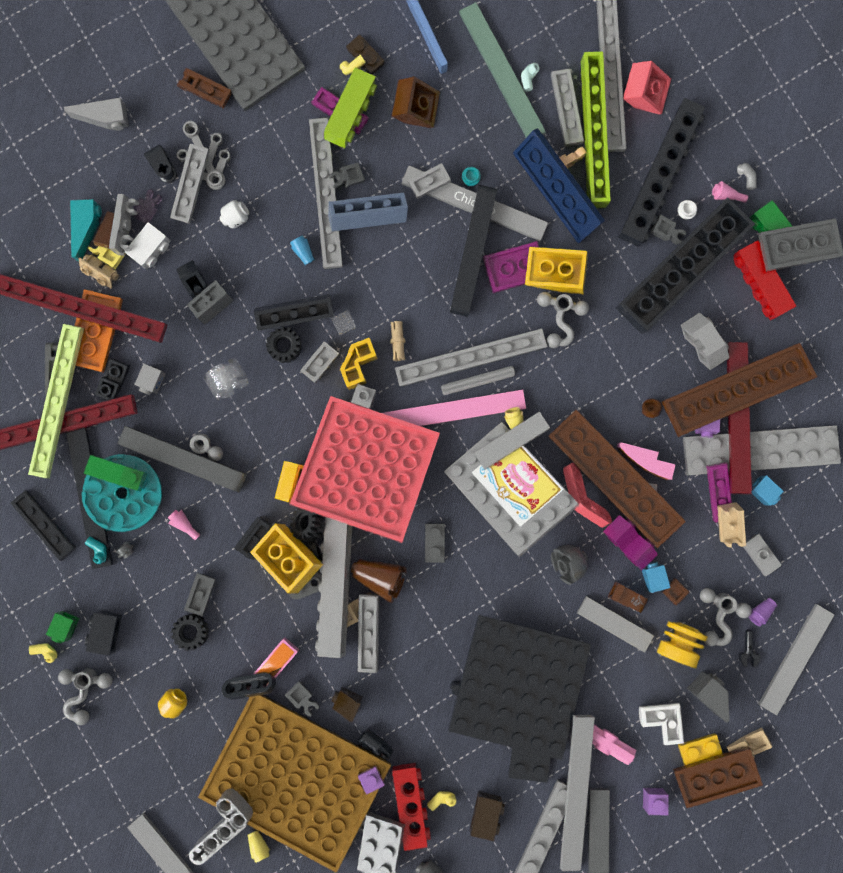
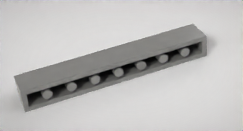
[315,517,352,658]

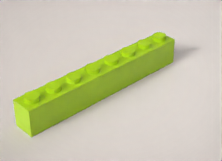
[581,51,610,208]

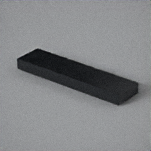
[11,490,76,561]

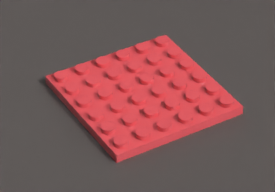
[290,396,440,543]

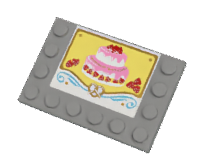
[444,422,579,557]

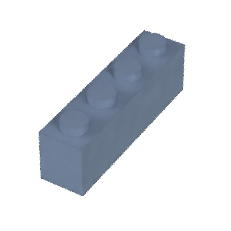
[328,193,408,231]

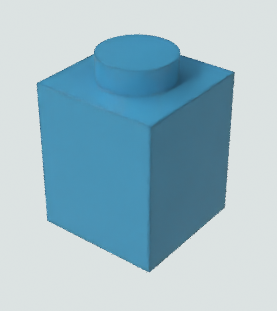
[752,475,784,505]
[642,562,670,593]

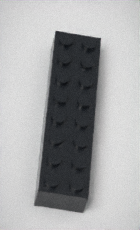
[616,197,755,334]

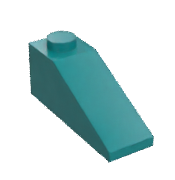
[70,199,102,261]

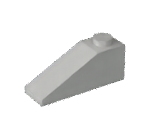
[64,98,129,131]

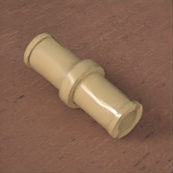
[390,321,405,361]

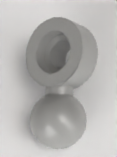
[190,433,223,461]

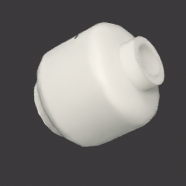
[220,200,249,229]

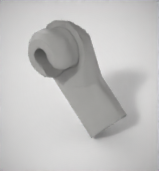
[737,163,757,190]

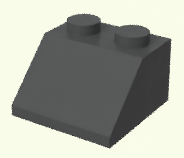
[687,671,730,723]

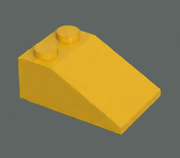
[525,247,588,294]

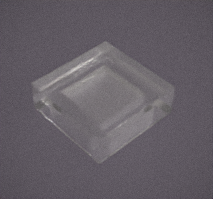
[331,310,356,336]

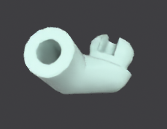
[521,63,539,92]

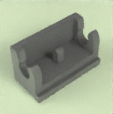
[187,280,233,325]

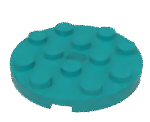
[82,454,162,532]

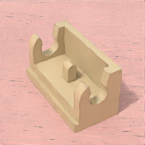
[717,502,746,548]

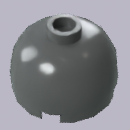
[551,544,588,585]

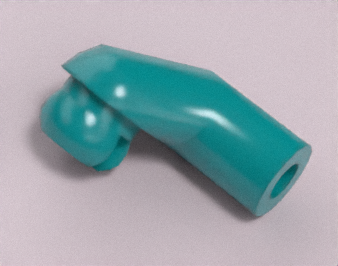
[85,536,107,564]

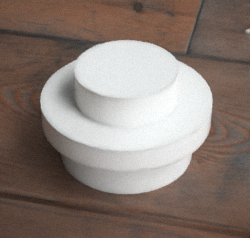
[678,200,697,219]

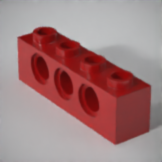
[392,762,431,851]

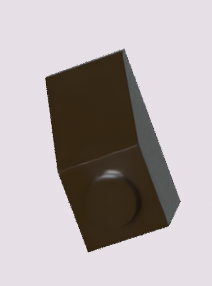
[331,687,363,722]

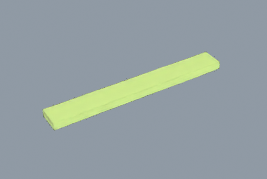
[28,324,84,478]

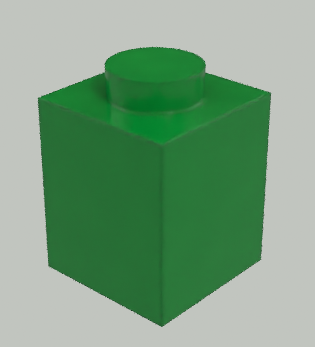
[46,611,80,643]

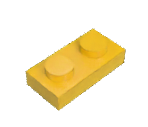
[678,733,723,765]

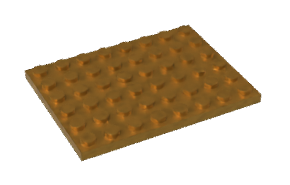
[198,695,391,873]

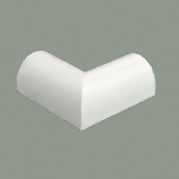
[639,703,684,745]

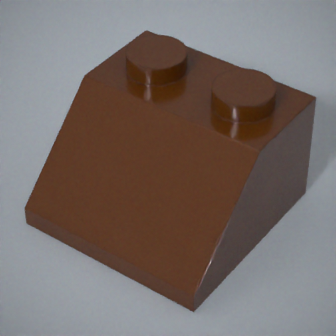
[392,76,440,128]

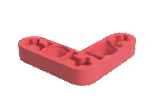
[563,463,612,528]

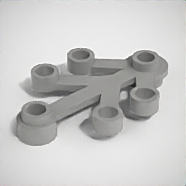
[177,121,231,190]

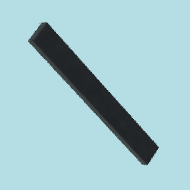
[66,427,113,569]

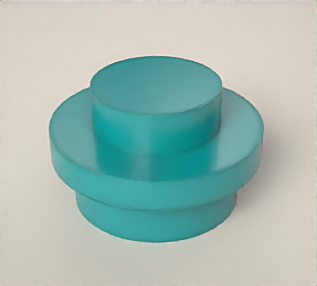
[462,167,481,186]

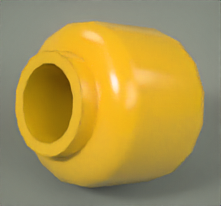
[158,689,188,718]

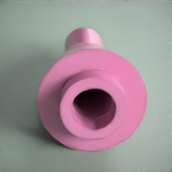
[712,181,748,203]
[168,509,200,540]

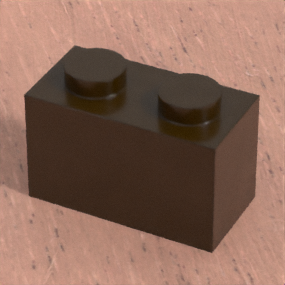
[470,791,505,841]

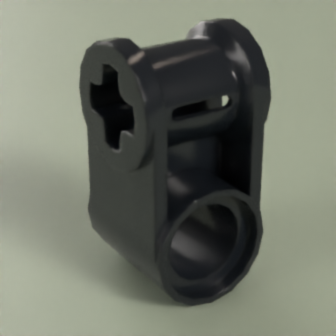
[144,144,177,183]

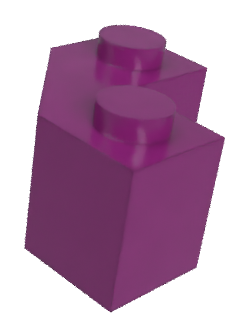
[603,515,658,571]

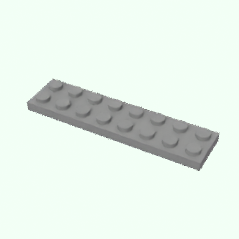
[683,425,841,475]

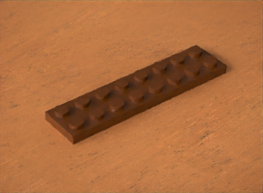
[662,343,817,437]
[548,410,686,548]

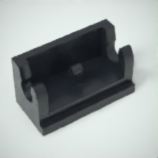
[234,517,273,560]

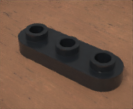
[222,673,276,700]

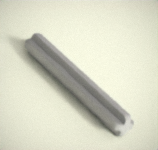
[441,366,515,395]

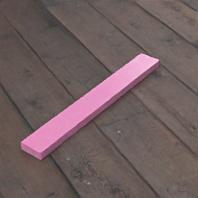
[382,390,526,426]

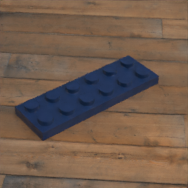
[513,128,605,244]

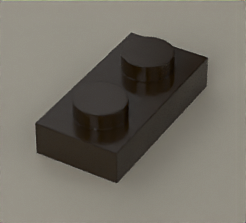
[346,34,385,75]

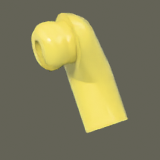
[340,55,366,75]
[29,643,57,663]
[427,791,457,811]

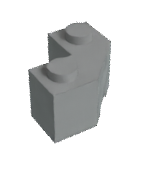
[681,313,729,370]

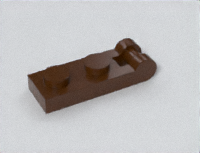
[177,68,232,109]

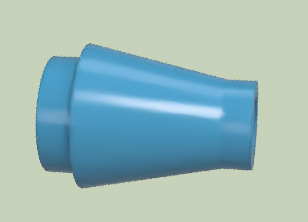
[290,235,315,265]

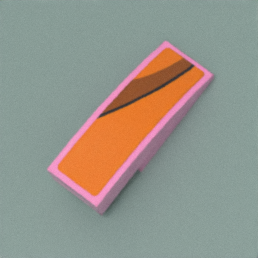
[617,442,675,480]
[253,638,299,686]

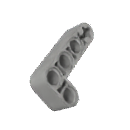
[189,789,253,865]

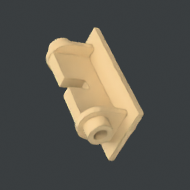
[79,254,119,289]

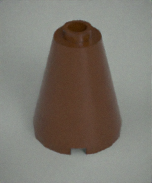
[351,560,407,603]

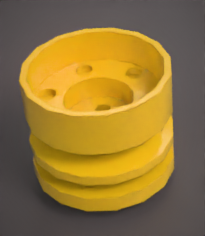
[657,621,708,668]

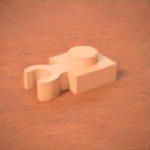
[559,146,587,169]

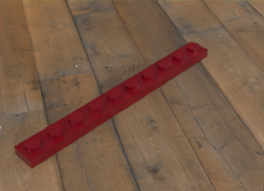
[0,274,168,343]

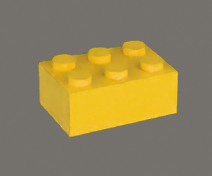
[250,524,323,594]

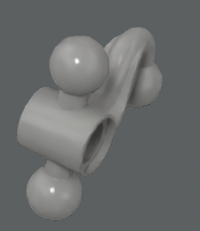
[537,292,589,348]
[700,588,752,646]
[58,668,113,725]

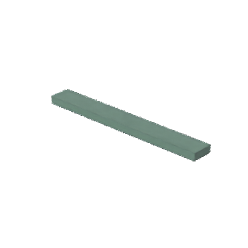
[459,2,546,138]

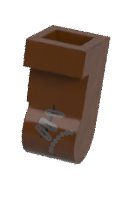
[608,582,648,613]

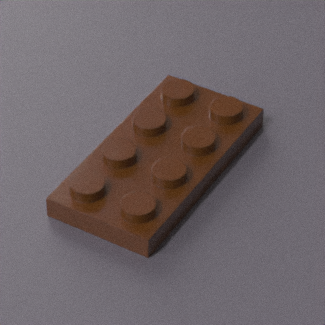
[673,746,763,808]

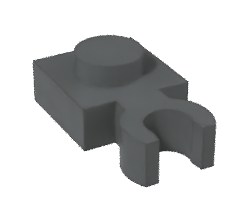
[329,163,365,188]
[650,215,686,245]
[285,680,320,717]

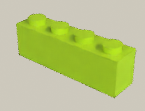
[324,68,377,148]

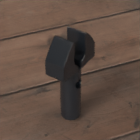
[739,630,760,668]

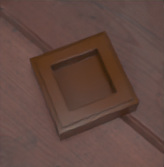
[661,578,689,606]

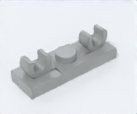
[109,194,139,256]

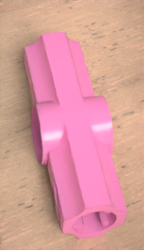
[592,724,636,765]

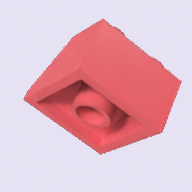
[623,61,671,114]

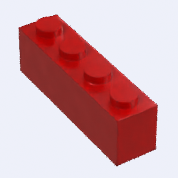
[733,240,796,321]

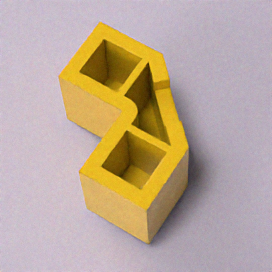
[340,338,378,390]

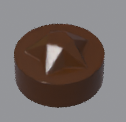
[642,399,662,418]

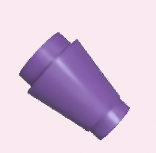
[749,598,777,627]

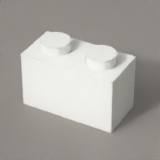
[124,223,170,270]

